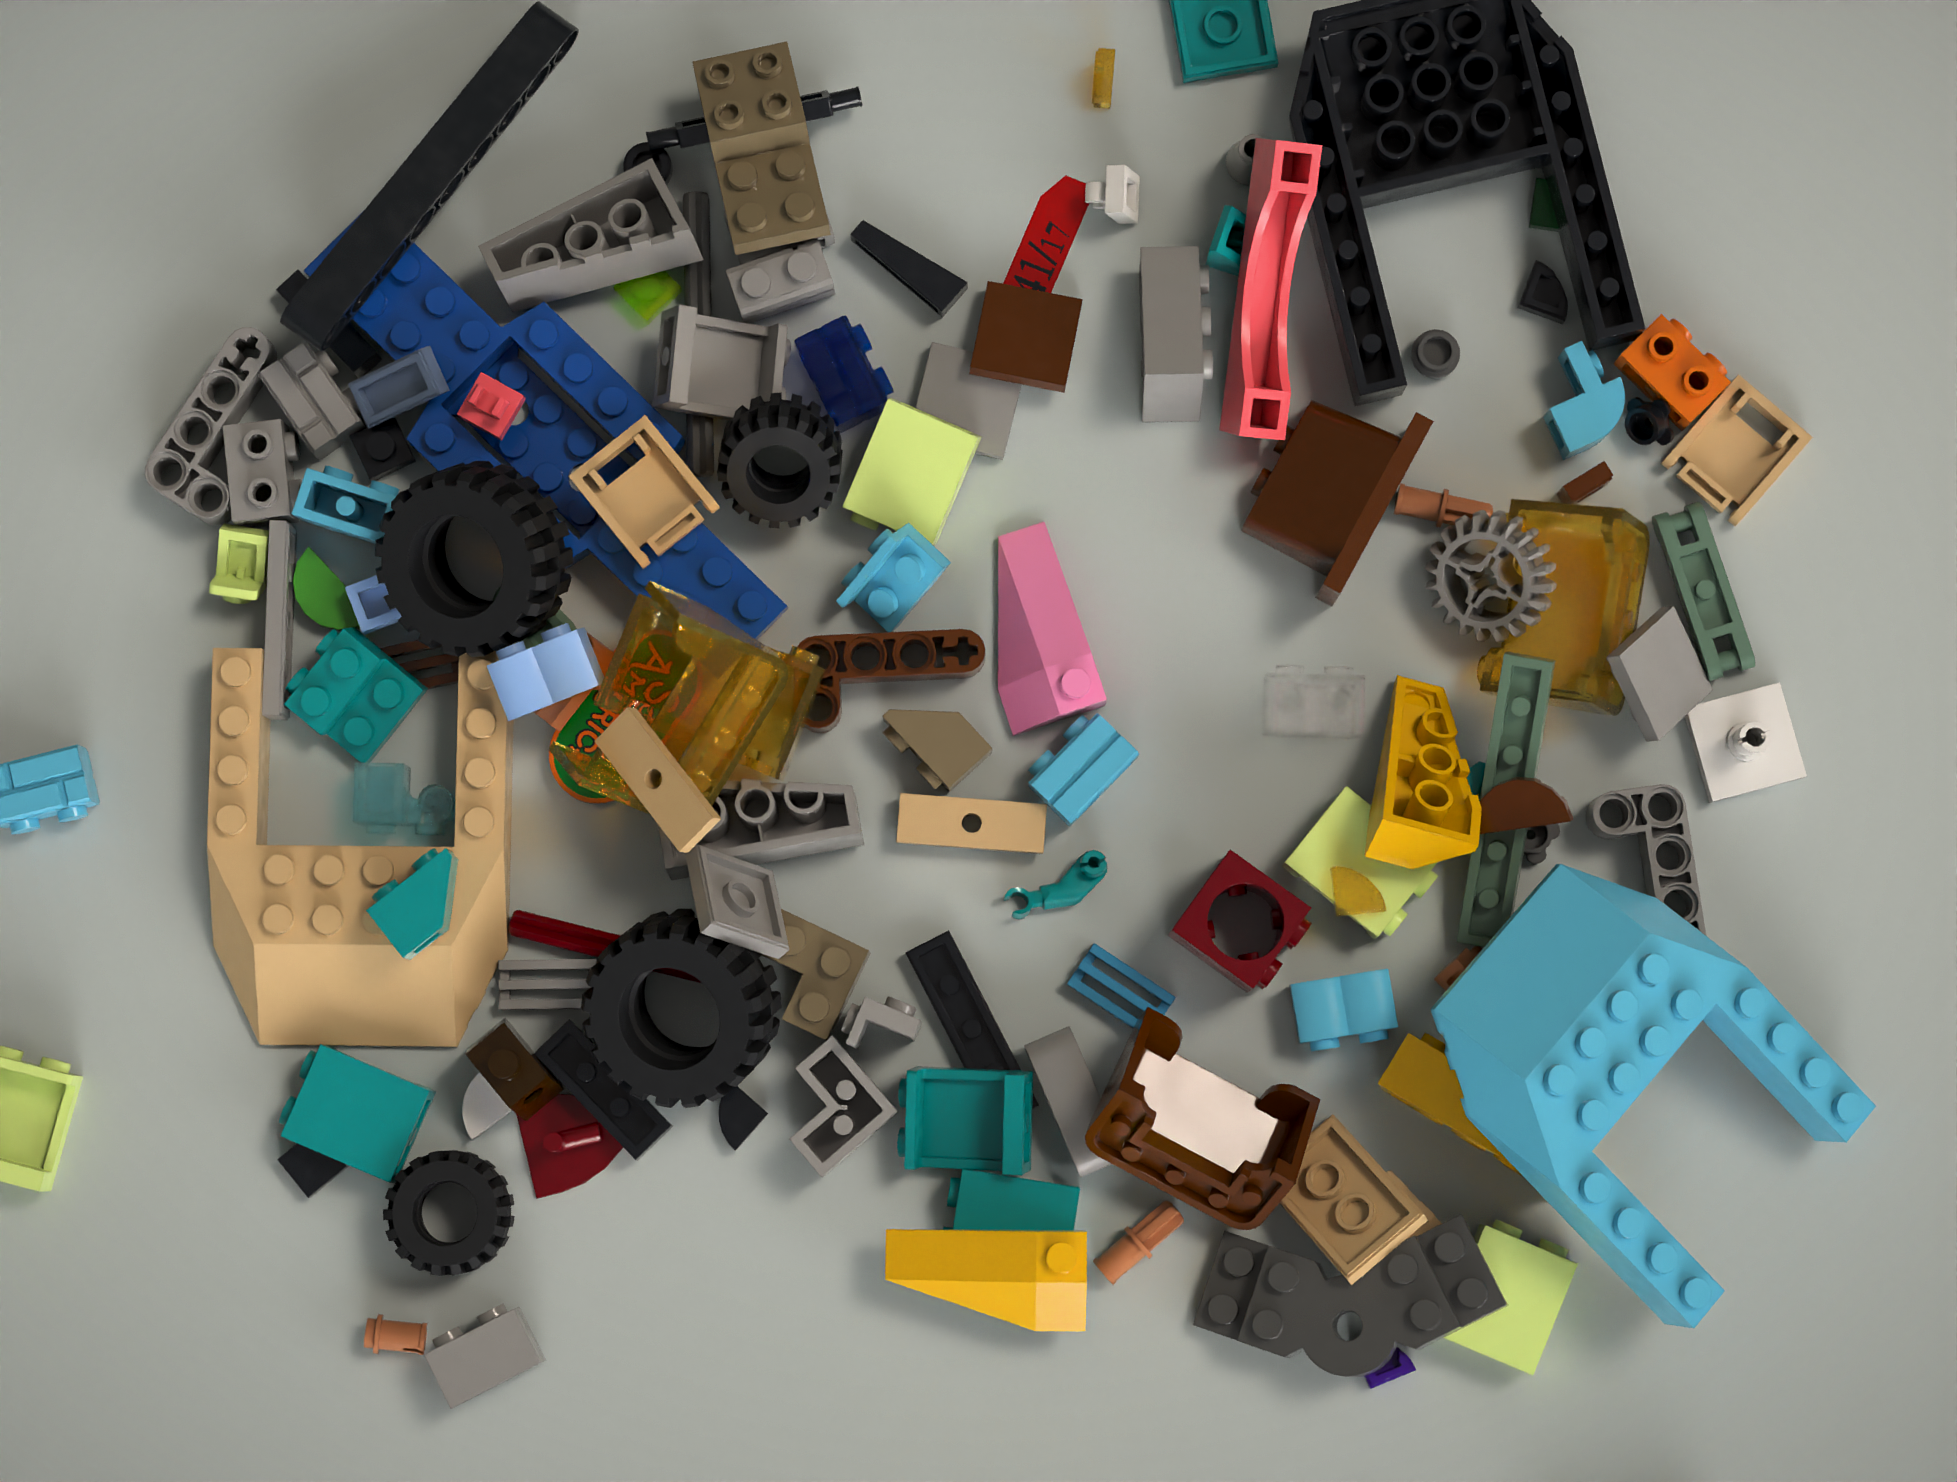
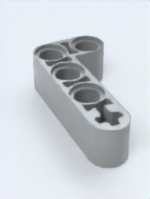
[145,327,277,526]
[1586,784,1706,935]

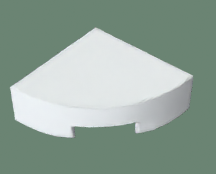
[462,1072,512,1140]

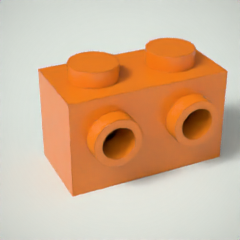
[1613,314,1731,431]

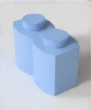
[487,623,606,721]

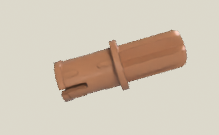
[1393,483,1493,528]
[1093,1200,1184,1285]

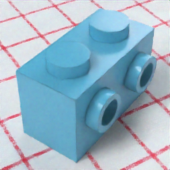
[292,465,400,544]

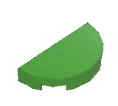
[293,546,360,631]

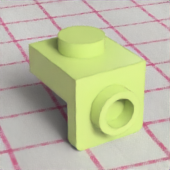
[209,523,269,604]

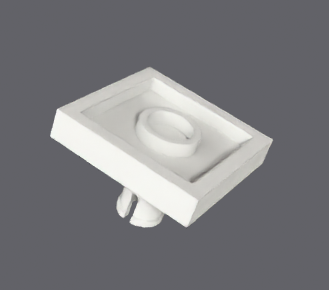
[1685,682,1807,803]

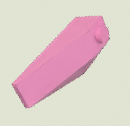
[998,522,1107,736]

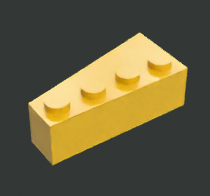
[1378,1033,1522,1176]

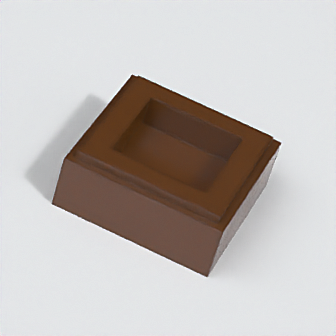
[1557,461,1613,508]

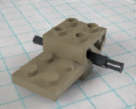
[646,41,862,255]

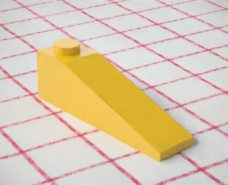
[1365,675,1482,869]
[885,1229,1087,1331]

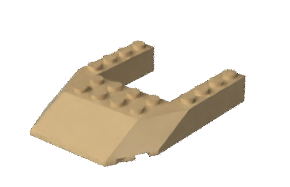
[207,648,514,1047]

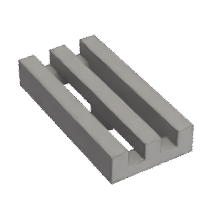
[498,959,598,1010]

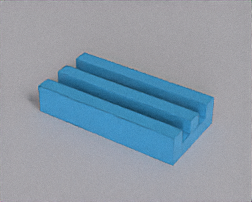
[1067,943,1176,1028]

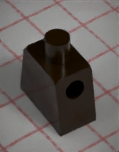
[465,1018,565,1121]

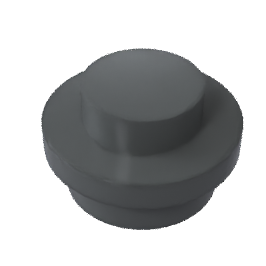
[1411,329,1460,378]

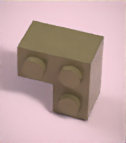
[761,909,871,1041]

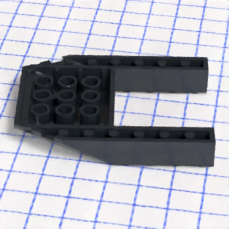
[1289,0,1646,406]

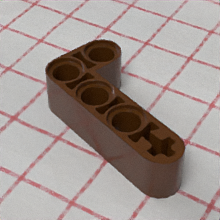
[794,629,986,733]

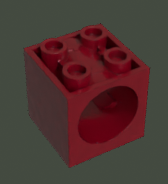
[1168,849,1312,993]

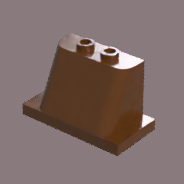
[1241,400,1434,607]

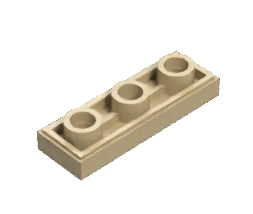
[595,707,721,853]
[896,793,1047,854]

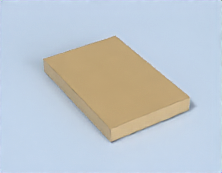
[1279,1114,1428,1285]

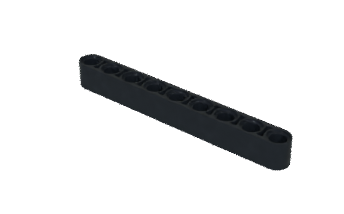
[280,1,579,352]

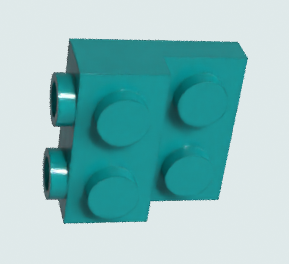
[284,627,428,765]

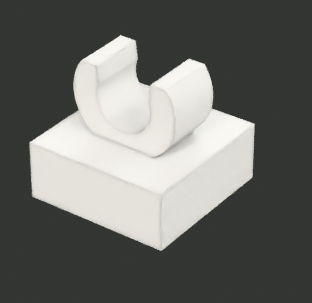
[1085,165,1140,224]

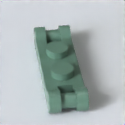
[1652,502,1756,681]

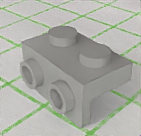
[841,996,922,1049]

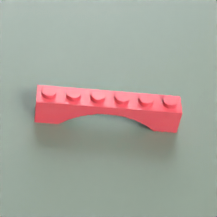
[1219,138,1322,440]

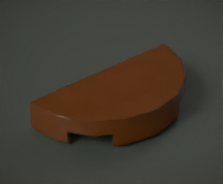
[1480,777,1573,834]

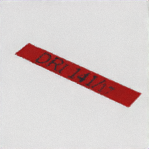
[1003,175,1089,293]

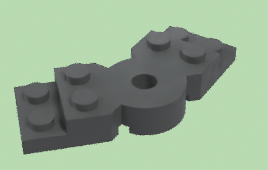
[1193,1214,1508,1377]

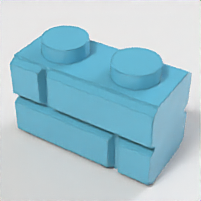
[1028,713,1139,826]
[0,744,100,834]

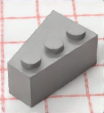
[1139,246,1213,422]

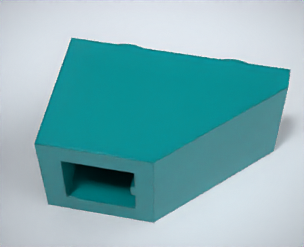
[366,848,458,960]

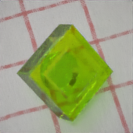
[613,271,682,325]

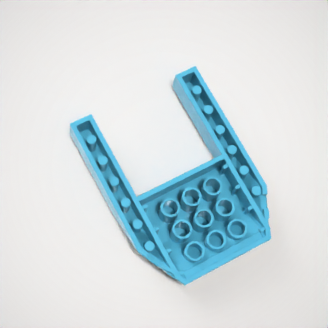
[1430,864,1876,1328]

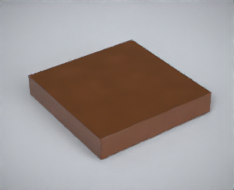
[969,281,1083,393]

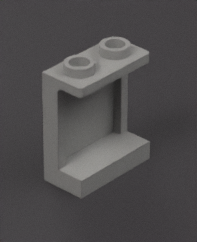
[652,304,791,421]

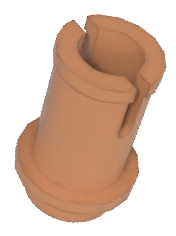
[364,1314,428,1355]

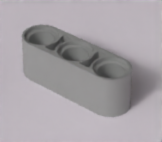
[1024,1026,1111,1178]

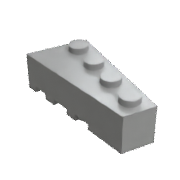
[478,158,704,312]
[658,776,864,880]

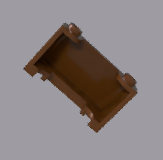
[1085,1007,1320,1230]

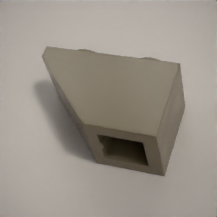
[882,709,992,792]

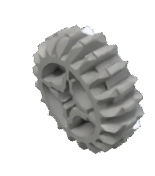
[1424,510,1557,642]

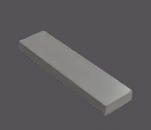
[262,520,297,720]

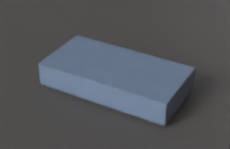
[348,346,450,428]

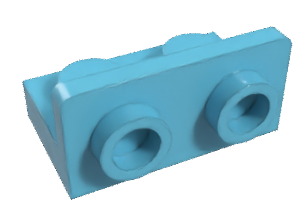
[836,523,951,632]

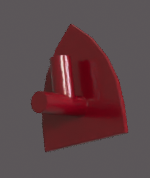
[516,1094,623,1199]

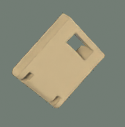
[1661,374,1813,526]
[568,415,720,569]

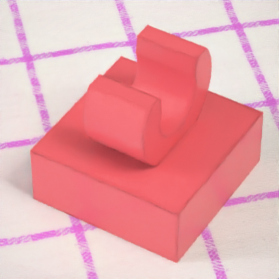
[457,372,526,441]

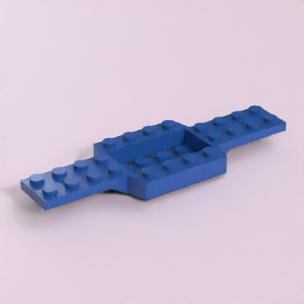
[303,212,788,678]

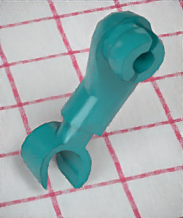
[1003,850,1107,920]

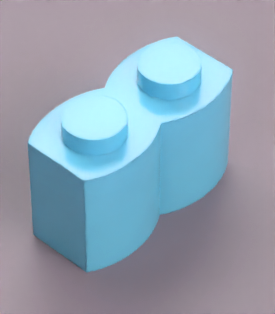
[1289,969,1398,1052]

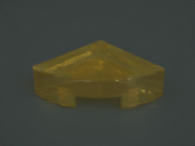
[1092,48,1115,109]
[1330,866,1386,917]

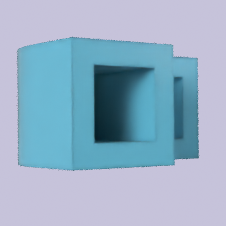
[1543,341,1625,460]

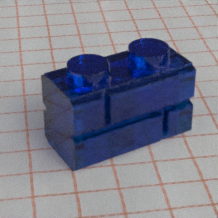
[794,315,894,433]

